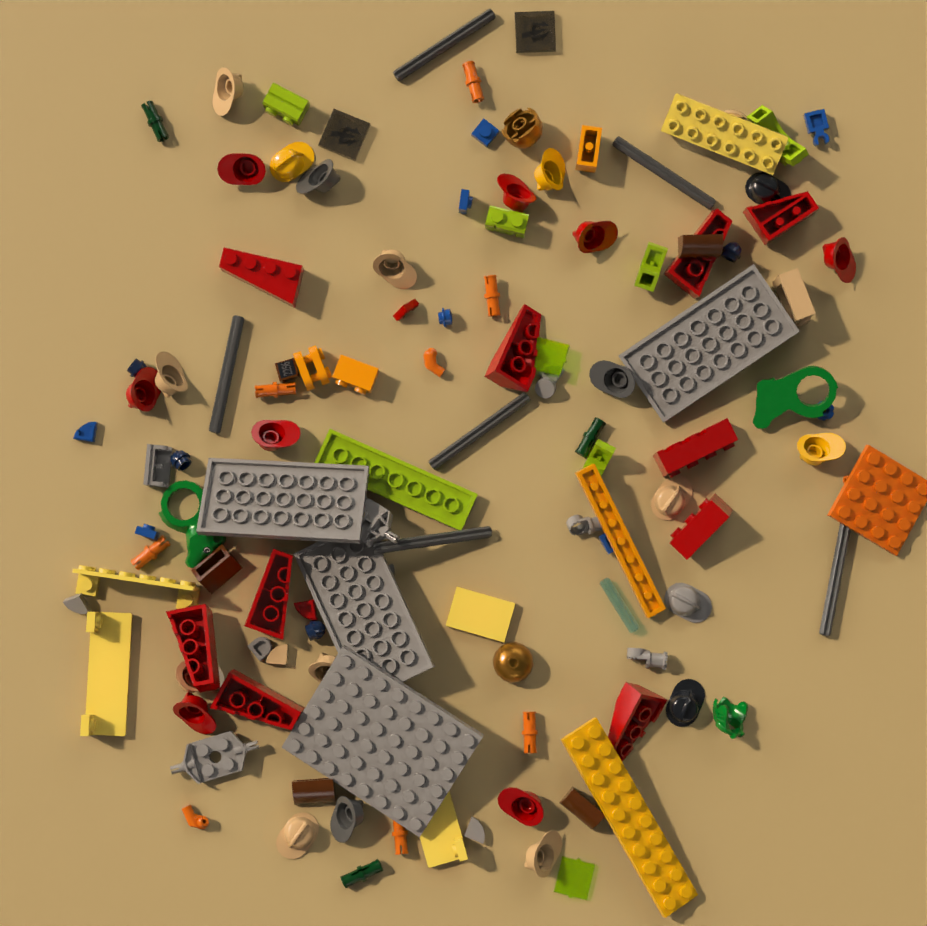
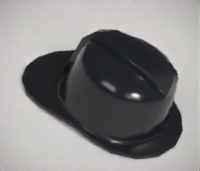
[745,172,791,205]
[666,679,705,727]

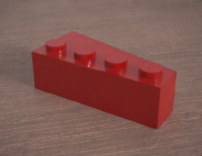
[664,208,732,299]
[219,247,304,308]
[653,418,738,478]
[244,548,293,640]
[166,604,220,693]
[210,669,305,730]

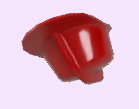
[217,153,266,185]
[497,173,536,213]
[572,221,618,253]
[822,237,856,283]
[126,367,161,412]
[251,420,301,451]
[173,692,217,734]
[498,787,544,826]

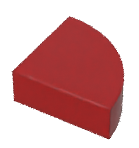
[393,299,419,321]
[294,600,318,620]

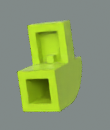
[634,242,668,292]
[577,439,616,479]

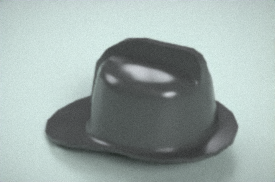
[296,159,341,194]
[589,360,635,398]
[330,796,364,843]

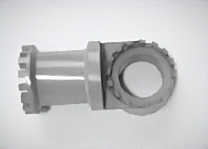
[566,515,603,536]
[627,647,668,670]

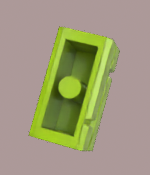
[262,82,310,126]
[485,205,529,238]

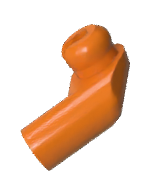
[423,348,446,377]
[182,805,209,829]

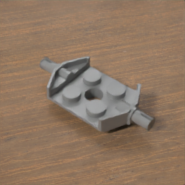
[361,497,400,548]
[170,731,260,784]

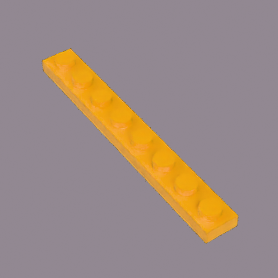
[575,464,666,618]

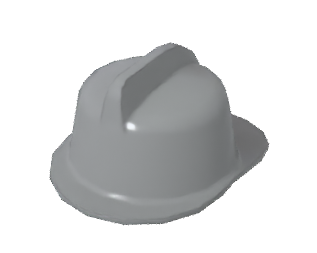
[664,583,712,623]

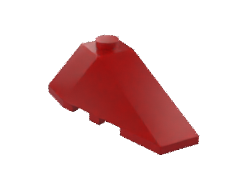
[608,682,667,762]

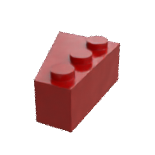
[743,191,819,245]
[669,493,733,560]

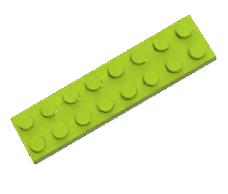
[314,429,478,530]

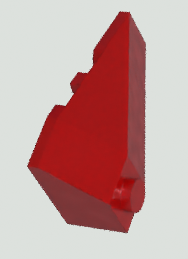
[484,304,541,392]

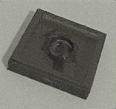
[515,11,556,53]
[318,109,371,161]

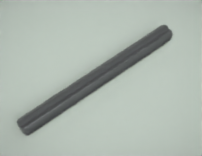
[393,9,495,81]
[612,136,716,209]
[209,315,244,433]
[429,392,530,470]
[819,523,851,636]
[373,526,492,554]

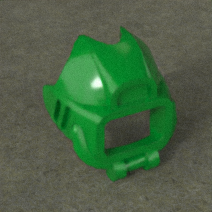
[713,697,748,739]

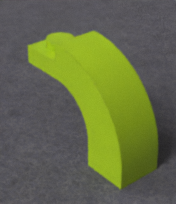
[747,105,809,166]

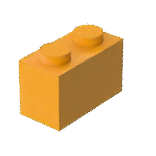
[575,125,602,173]
[332,355,379,395]

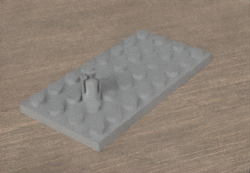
[618,264,800,423]
[196,458,370,544]
[294,541,435,682]

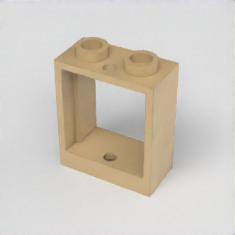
[772,268,816,328]

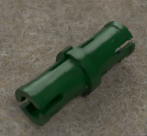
[141,101,169,142]
[575,417,606,458]
[340,859,383,888]

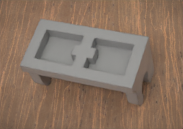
[143,444,173,488]

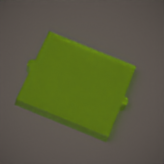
[535,337,570,377]
[554,856,595,900]

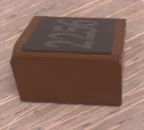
[275,358,300,383]

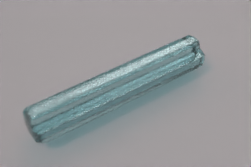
[600,578,639,633]

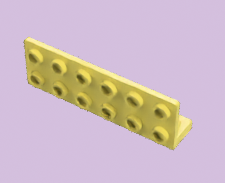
[661,93,788,175]
[72,565,201,609]
[80,612,133,736]
[420,791,468,868]

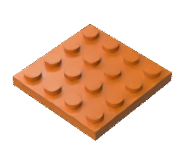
[827,445,927,556]

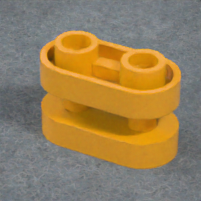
[293,345,332,391]

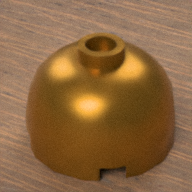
[501,108,543,149]
[493,642,534,683]

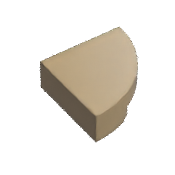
[266,644,288,665]

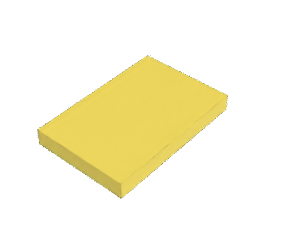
[446,587,515,642]

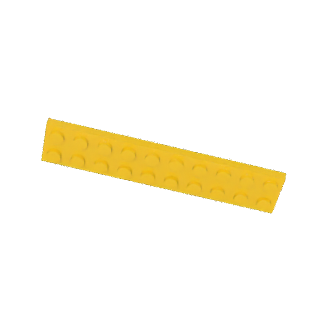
[561,717,698,918]

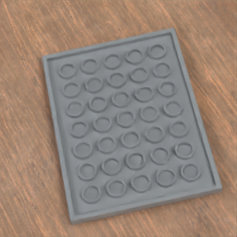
[282,645,484,837]

